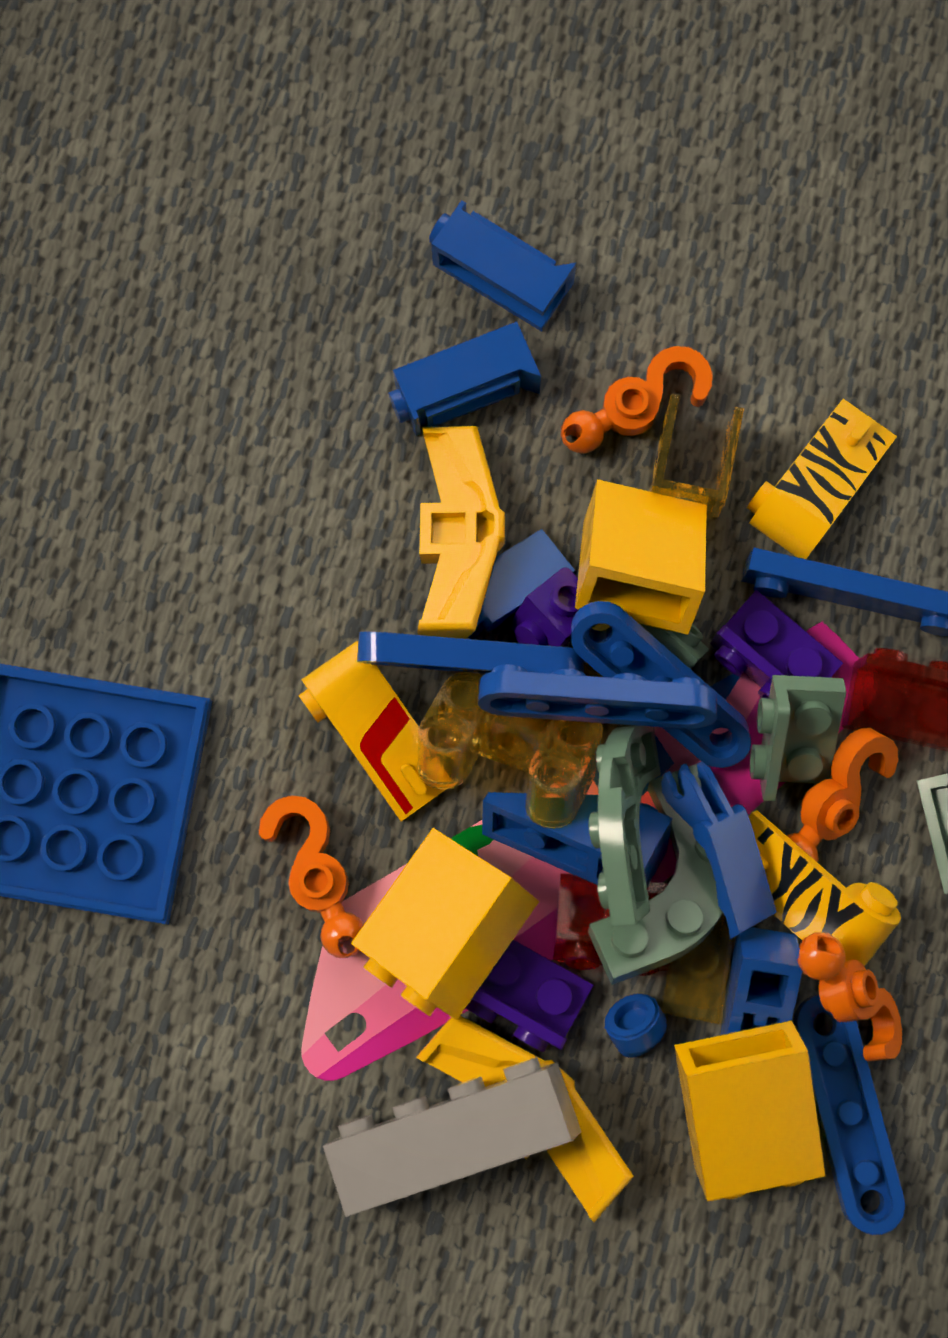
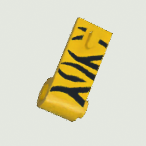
[749,810,901,967]

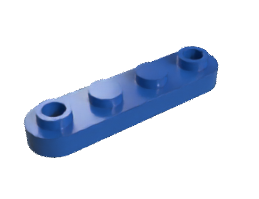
[571,601,751,768]
[478,665,717,729]
[793,995,905,1235]

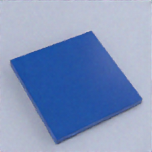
[0,664,213,925]

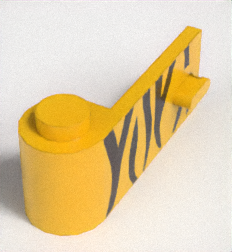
[746,399,897,559]

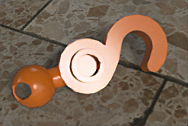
[561,346,713,454]
[786,728,898,863]
[259,795,364,959]
[797,932,902,1062]

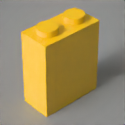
[575,479,707,635]
[351,828,540,1020]
[674,1020,825,1202]

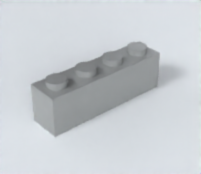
[323,1057,582,1217]

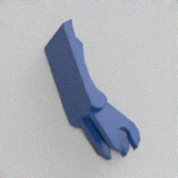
[466,529,577,639]
[661,761,777,939]

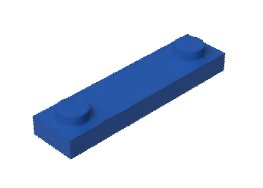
[741,548,948,636]

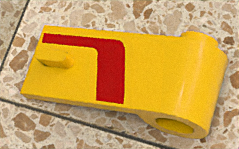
[298,641,457,821]

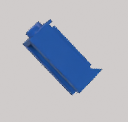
[429,200,577,331]
[388,321,541,436]

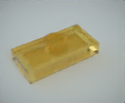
[660,913,734,1024]

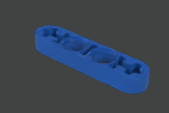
[357,632,585,674]

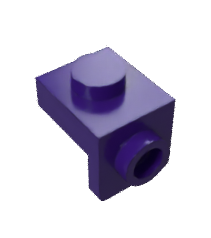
[508,567,578,647]

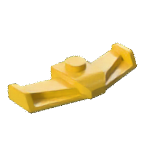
[418,426,505,639]
[416,1015,634,1223]

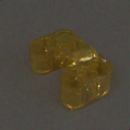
[417,672,603,828]

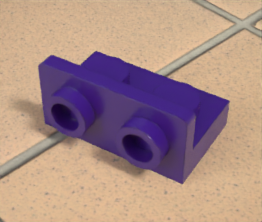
[710,590,843,698]
[465,940,593,1053]

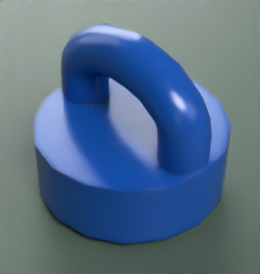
[605,994,667,1058]

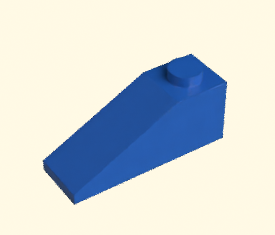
[482,792,672,887]
[720,927,802,1035]

